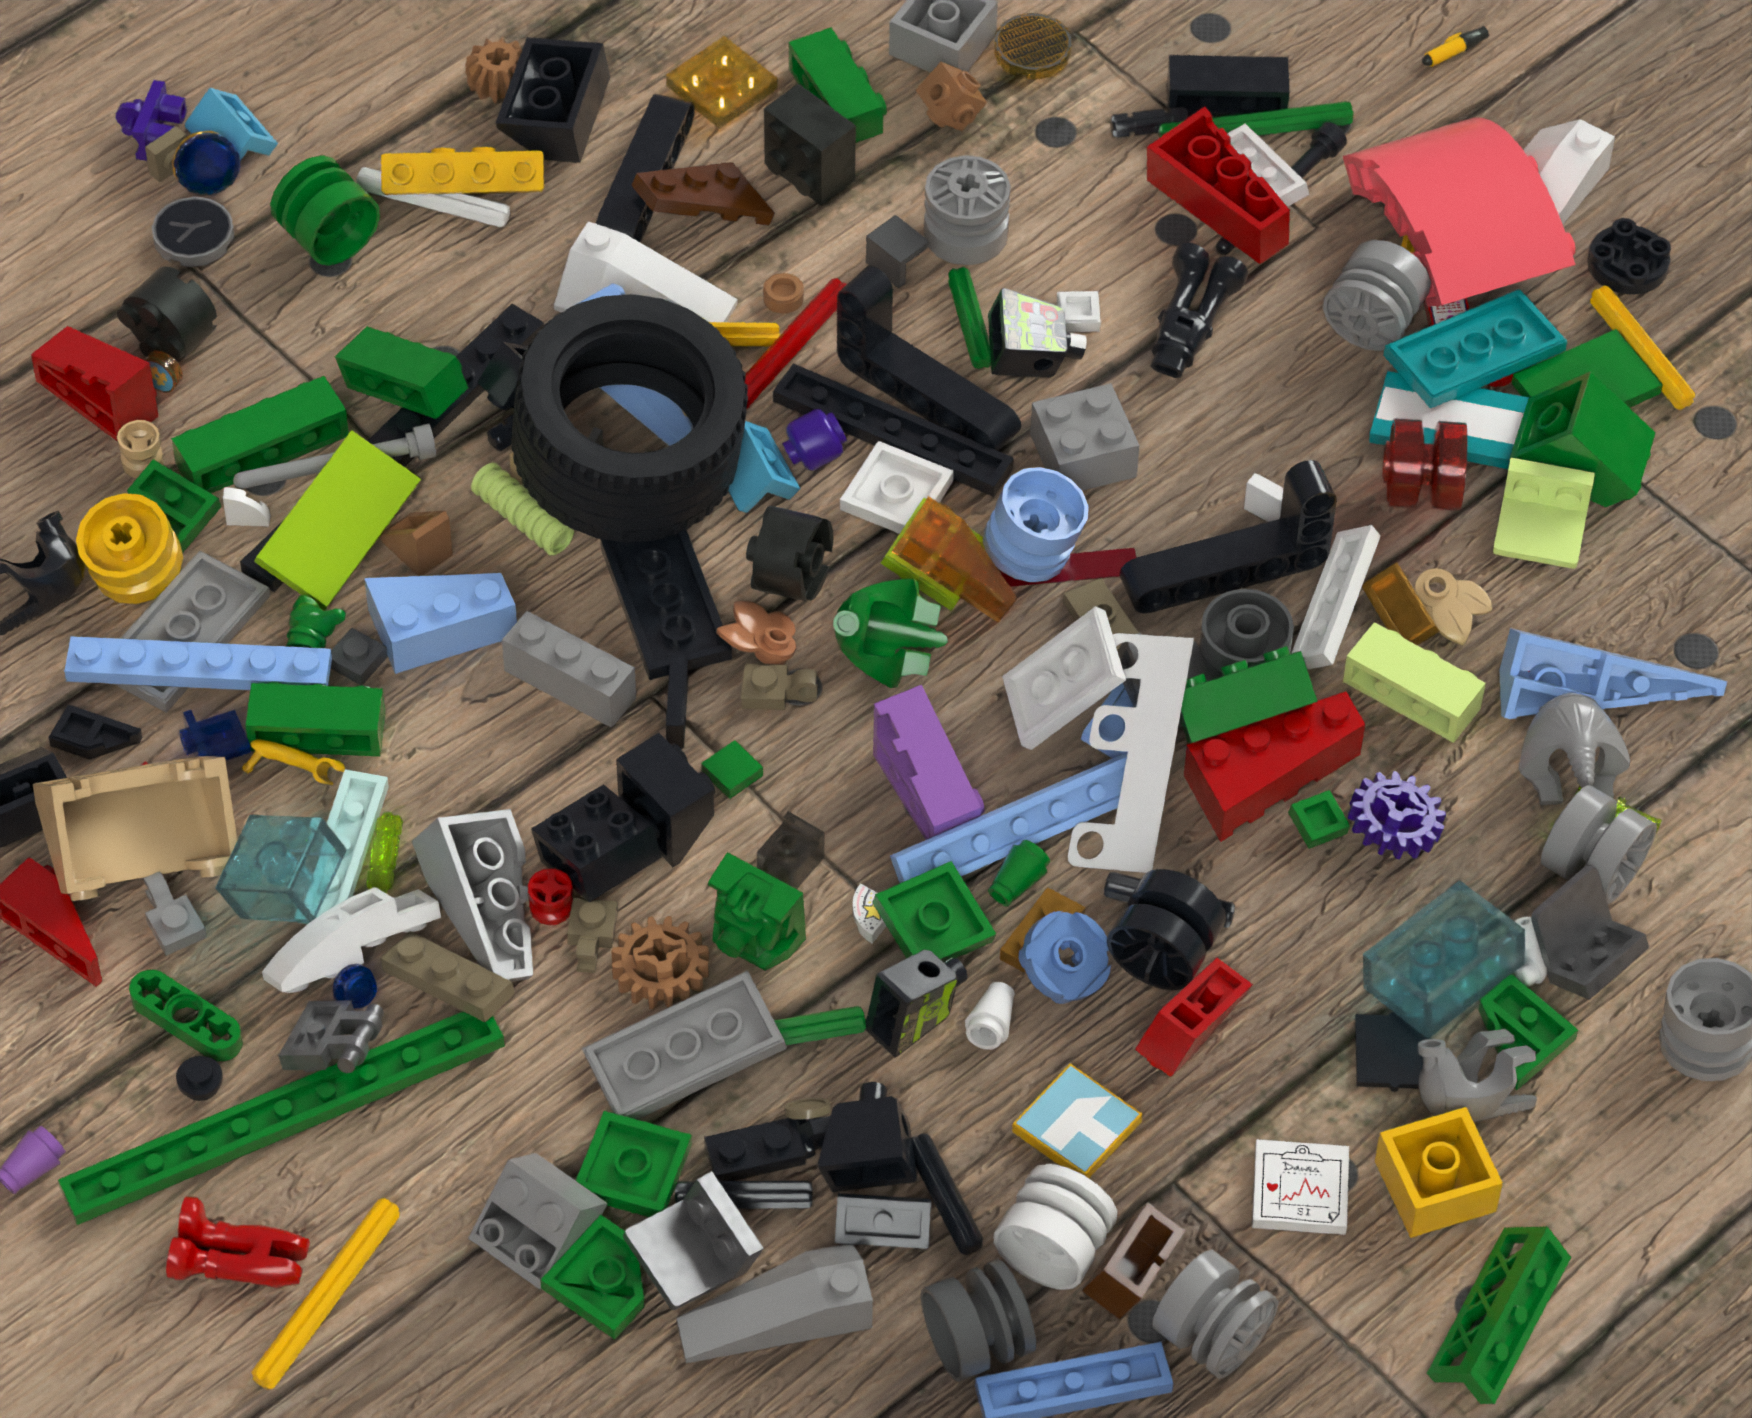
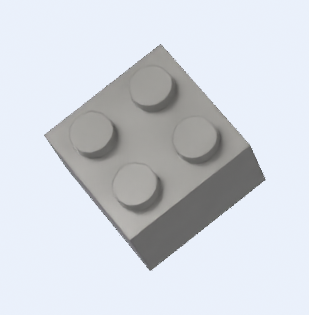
[889,0,998,73]
[1030,383,1140,491]

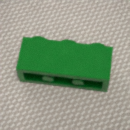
[789,27,887,143]
[334,326,468,419]
[1180,646,1318,743]
[245,682,386,757]

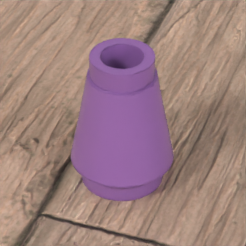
[0,1125,66,1194]

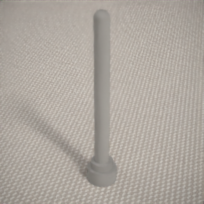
[233,424,436,489]

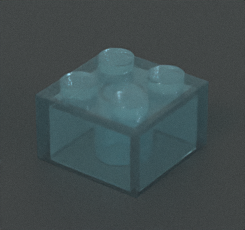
[215,815,347,923]

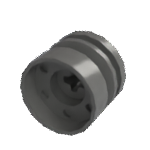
[920,1259,1036,1382]

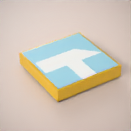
[1012,1064,1142,1178]

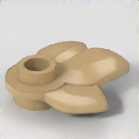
[1415,568,1492,645]

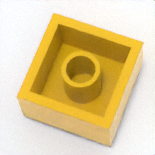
[1375,1107,1503,1238]

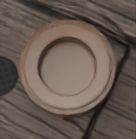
[763,273,804,314]

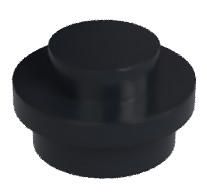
[176,1056,223,1101]

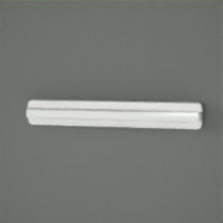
[356,167,510,228]

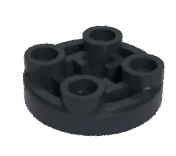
[1587,218,1671,295]

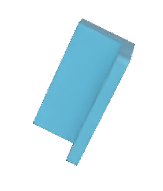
[185,87,278,173]
[728,421,800,513]

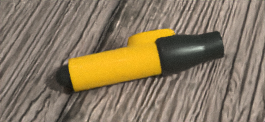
[1422,26,1489,67]

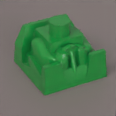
[708,852,806,971]

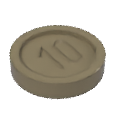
[784,1098,831,1119]

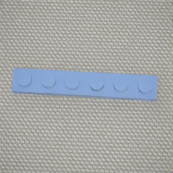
[64,636,332,690]
[890,754,1127,883]

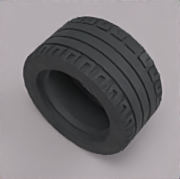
[511,294,748,542]

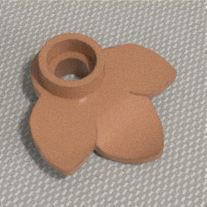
[716,600,796,665]

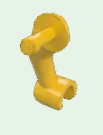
[242,739,345,786]

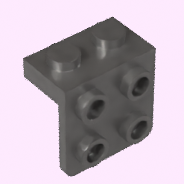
[1531,866,1649,1000]

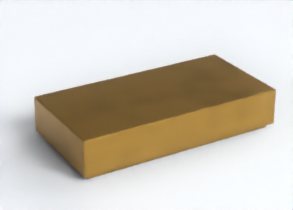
[1362,562,1440,646]

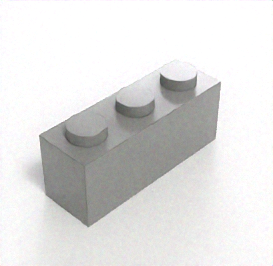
[502,611,636,728]

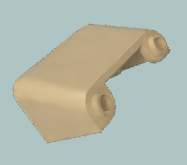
[33,756,241,901]

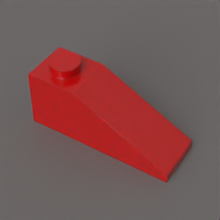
[0,857,102,987]
[1135,958,1253,1077]

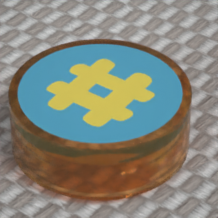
[144,351,183,393]

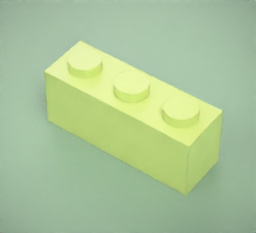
[1343,622,1486,743]

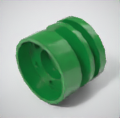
[270,155,380,266]

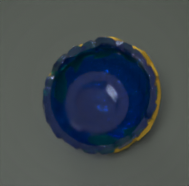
[172,131,241,195]

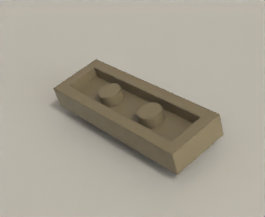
[380,931,515,1022]

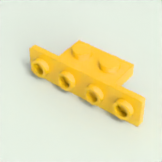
[381,147,544,195]

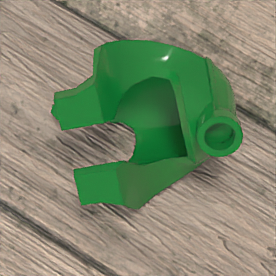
[833,579,948,688]

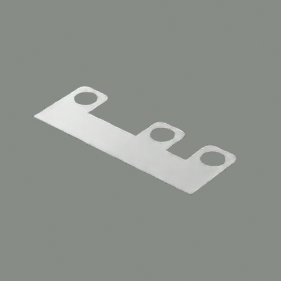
[1068,633,1194,873]

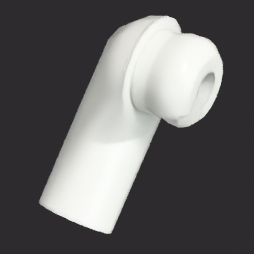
[1513,917,1547,987]

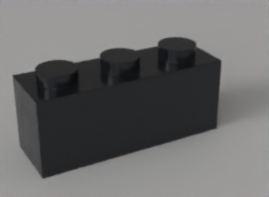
[1167,55,1290,118]

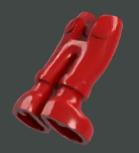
[166,1196,310,1288]

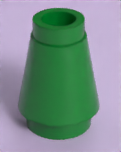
[988,840,1050,907]

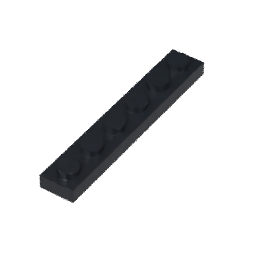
[773,363,1014,497]

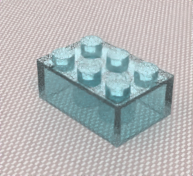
[1363,880,1525,1039]

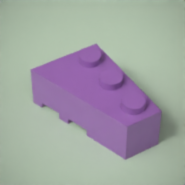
[873,685,985,840]

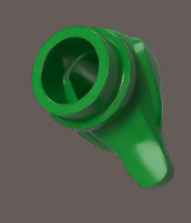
[286,595,346,648]

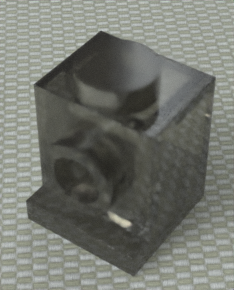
[757,811,825,889]

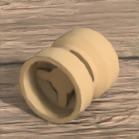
[117,420,164,479]

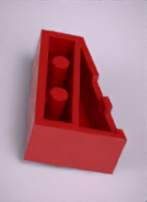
[31,326,159,442]

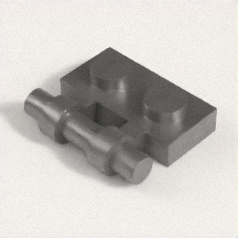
[278,1001,384,1073]

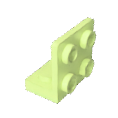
[1493,458,1595,569]

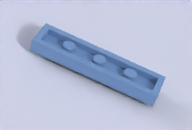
[975,1342,1173,1418]

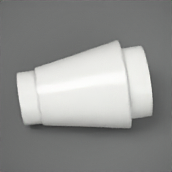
[965,982,1015,1049]

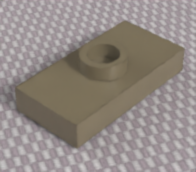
[1063,578,1139,652]

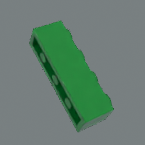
[171,376,349,493]

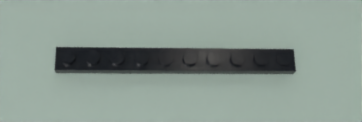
[240,303,544,592]

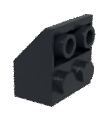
[0,747,67,848]

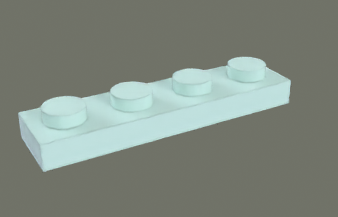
[296,769,389,925]

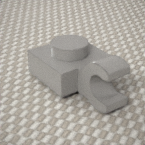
[143,871,207,956]

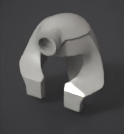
[1518,693,1630,805]
[1418,1029,1537,1122]

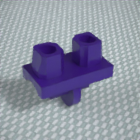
[115,80,187,161]

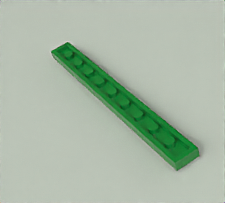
[58,1011,505,1225]

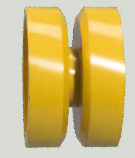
[76,493,183,604]

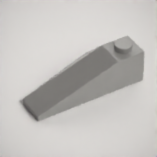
[412,809,533,982]
[677,1244,873,1363]

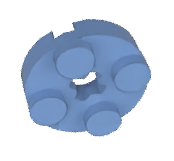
[1018,911,1111,1004]

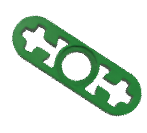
[129,970,243,1062]

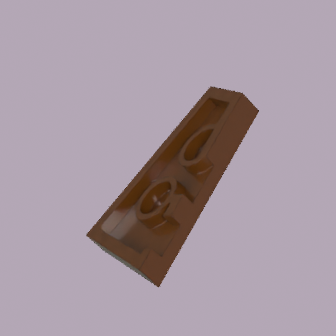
[631,162,775,226]

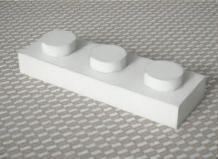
[1227,124,1309,207]

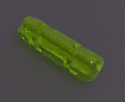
[366,812,403,893]

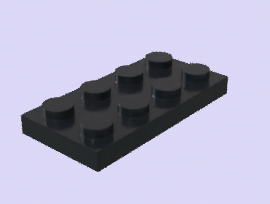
[600,530,732,680]

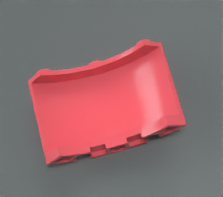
[1343,118,1575,307]

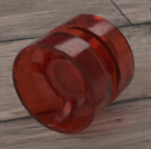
[1382,418,1467,511]

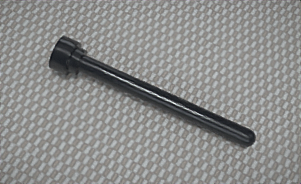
[1216,122,1347,255]

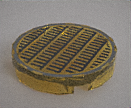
[994,13,1072,80]

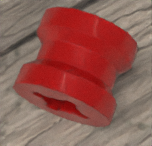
[528,868,573,925]

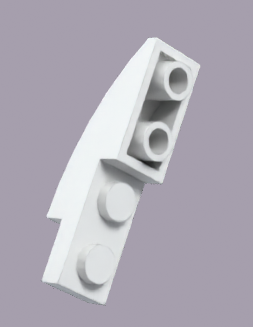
[262,887,441,993]

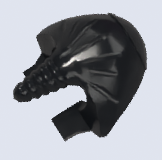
[0,511,85,635]

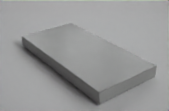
[115,551,270,713]
[582,970,787,1120]

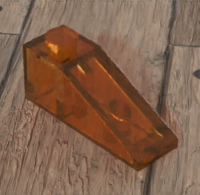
[892,496,1017,623]

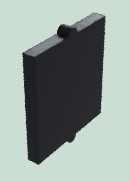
[1355,1012,1431,1092]

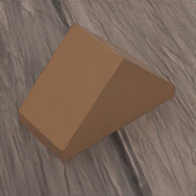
[379,511,453,576]

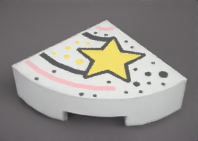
[853,883,886,943]

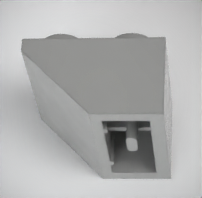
[468,1153,608,1289]

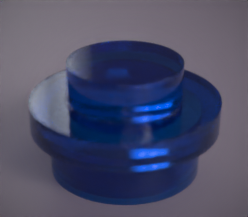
[333,964,377,1009]

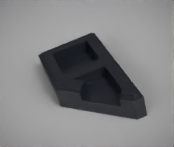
[48,704,143,760]

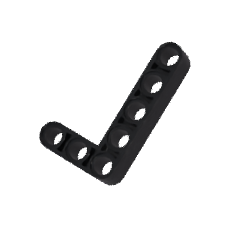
[837,266,1022,451]
[1119,460,1337,614]

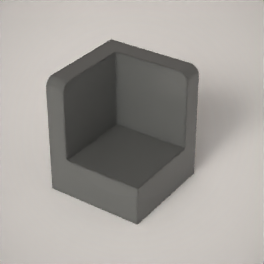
[866,215,928,288]

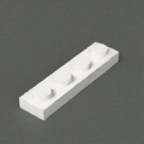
[1292,525,1380,670]

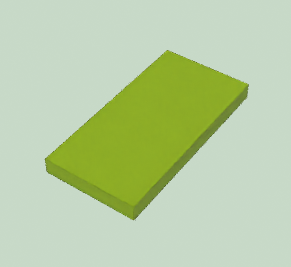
[254,430,421,611]

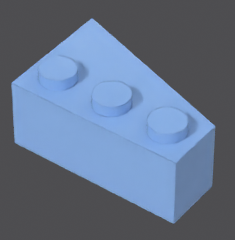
[364,573,517,674]

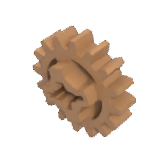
[611,916,709,1009]

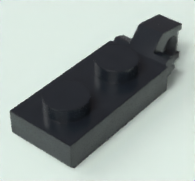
[704,1116,830,1181]

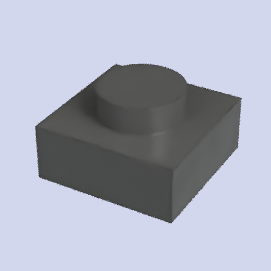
[331,628,388,686]

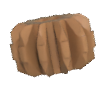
[465,36,522,104]

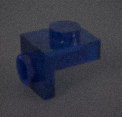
[179,710,251,761]

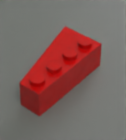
[1147,107,1290,264]
[1184,691,1365,842]

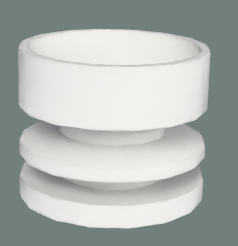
[994,1164,1117,1290]

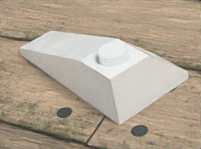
[1524,119,1615,224]
[554,221,737,322]

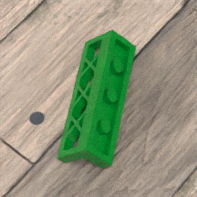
[1427,1226,1571,1404]

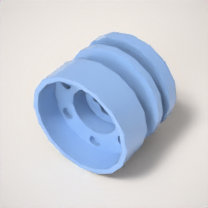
[983,467,1088,582]

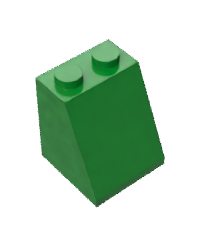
[1509,371,1656,508]

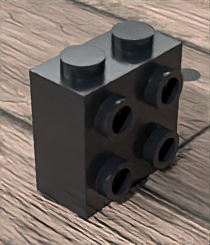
[531,784,662,902]

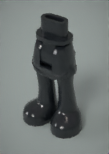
[1151,242,1248,378]

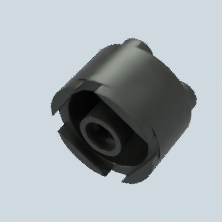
[117,266,217,363]
[746,506,833,601]

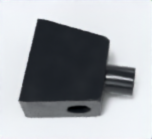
[818,1082,917,1193]

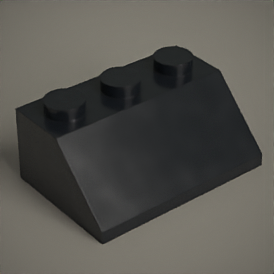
[496,37,610,163]

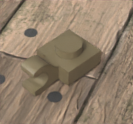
[741,664,818,710]
[567,898,618,973]

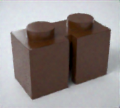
[1082,1202,1185,1319]

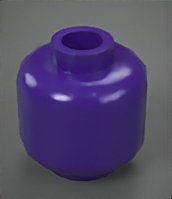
[782,409,847,471]

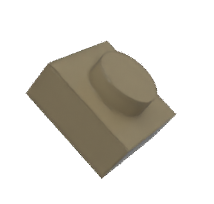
[145,126,191,182]

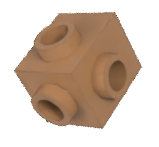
[916,62,987,131]

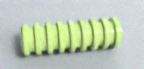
[471,462,574,555]

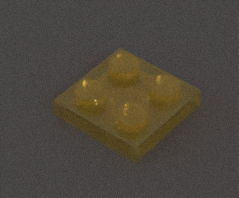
[666,36,778,129]

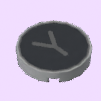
[152,197,234,267]

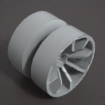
[1541,785,1657,904]

